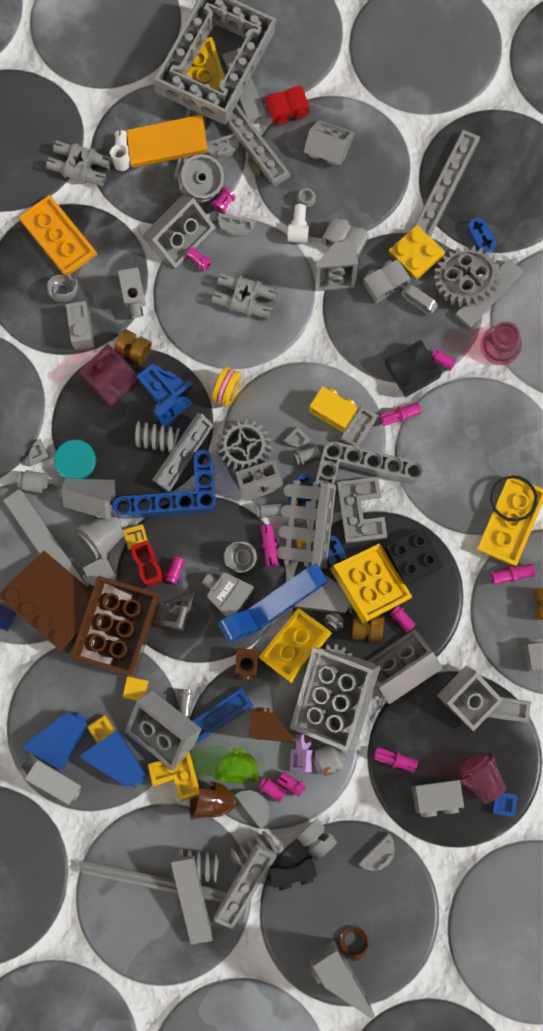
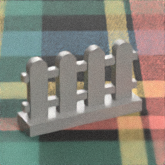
[276,480,336,569]

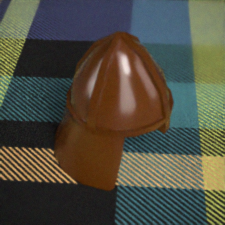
[189,781,237,820]

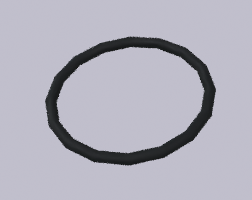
[490,475,538,522]

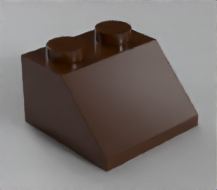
[249,707,293,743]

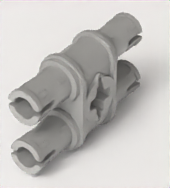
[46,140,112,186]
[211,272,279,320]

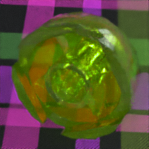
[215,748,259,784]

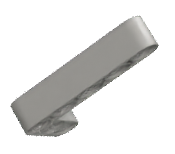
[315,441,423,502]

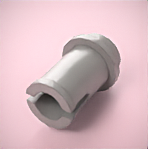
[293,445,321,465]
[256,503,282,519]
[178,689,195,716]

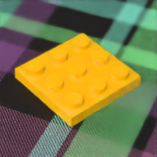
[330,544,412,624]

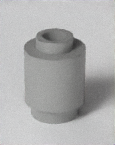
[18,470,50,494]

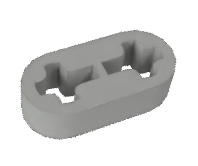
[401,284,438,315]

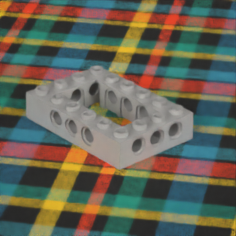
[154,0,276,125]

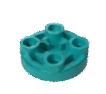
[54,440,97,479]

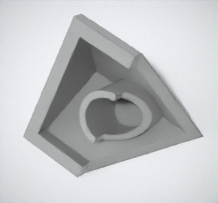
[153,592,195,632]

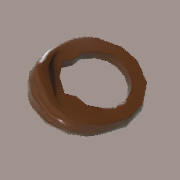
[339,926,369,961]

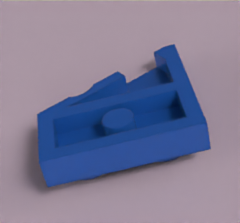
[136,364,193,404]
[153,397,192,427]

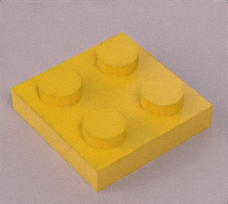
[388,225,445,280]

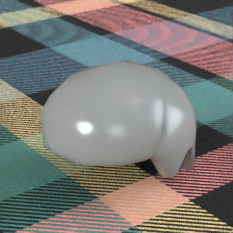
[47,274,78,303]
[224,541,257,573]

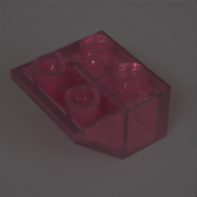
[79,344,137,406]

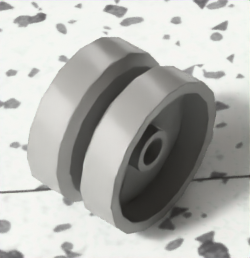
[177,154,224,204]

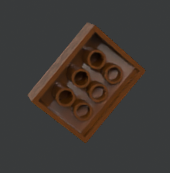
[0,551,92,653]
[70,576,161,678]

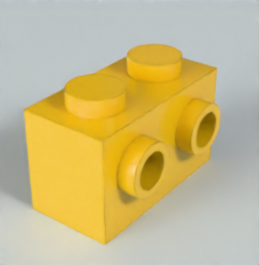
[309,386,358,433]

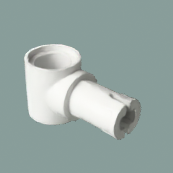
[110,130,131,171]
[288,204,309,243]

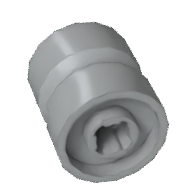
[296,818,337,861]

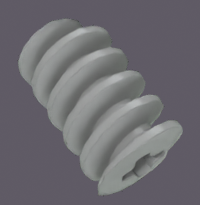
[135,421,179,453]
[230,831,279,873]
[172,849,219,883]

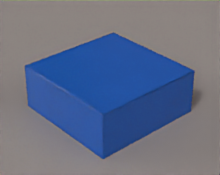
[492,791,518,817]

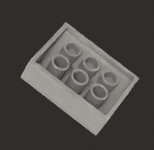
[290,647,381,752]
[310,939,375,1018]

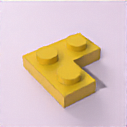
[148,752,200,802]

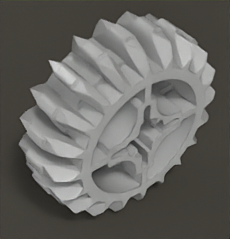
[216,419,272,473]

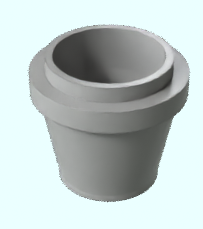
[75,515,125,561]

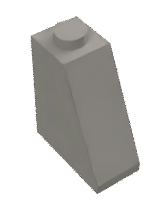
[59,479,116,519]
[292,575,354,615]
[18,752,81,805]

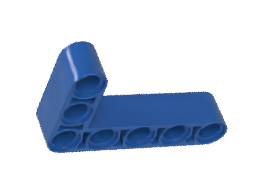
[113,450,216,519]
[217,563,328,643]

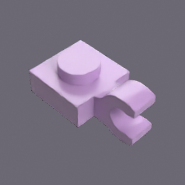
[290,734,313,772]

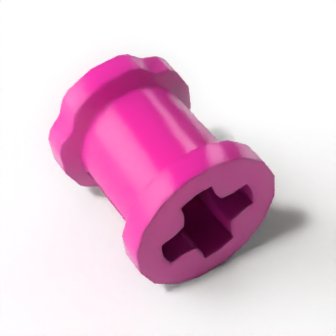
[211,187,236,214]

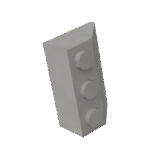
[142,195,216,269]
[315,239,358,292]
[367,629,443,704]
[125,691,201,770]

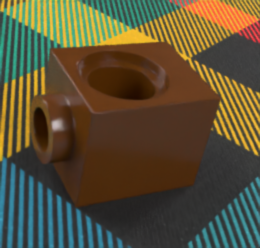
[235,648,259,681]

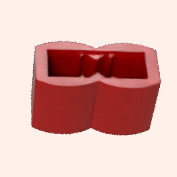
[265,86,309,125]
[132,540,164,588]

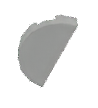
[207,133,240,158]
[217,213,256,237]
[235,790,269,830]
[357,833,395,871]

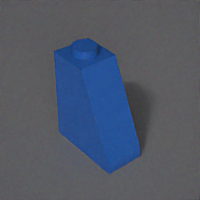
[22,711,89,770]
[80,731,147,788]

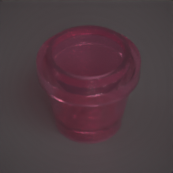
[480,322,522,365]
[456,752,507,804]

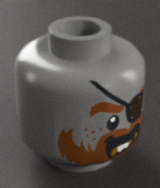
[312,744,346,776]

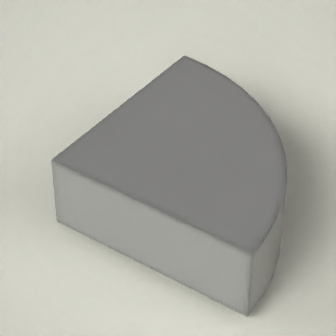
[283,426,312,448]
[28,439,49,467]

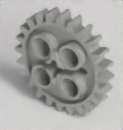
[434,246,500,307]

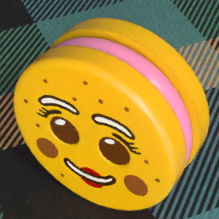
[212,366,242,407]

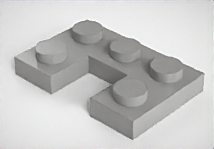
[337,477,387,544]

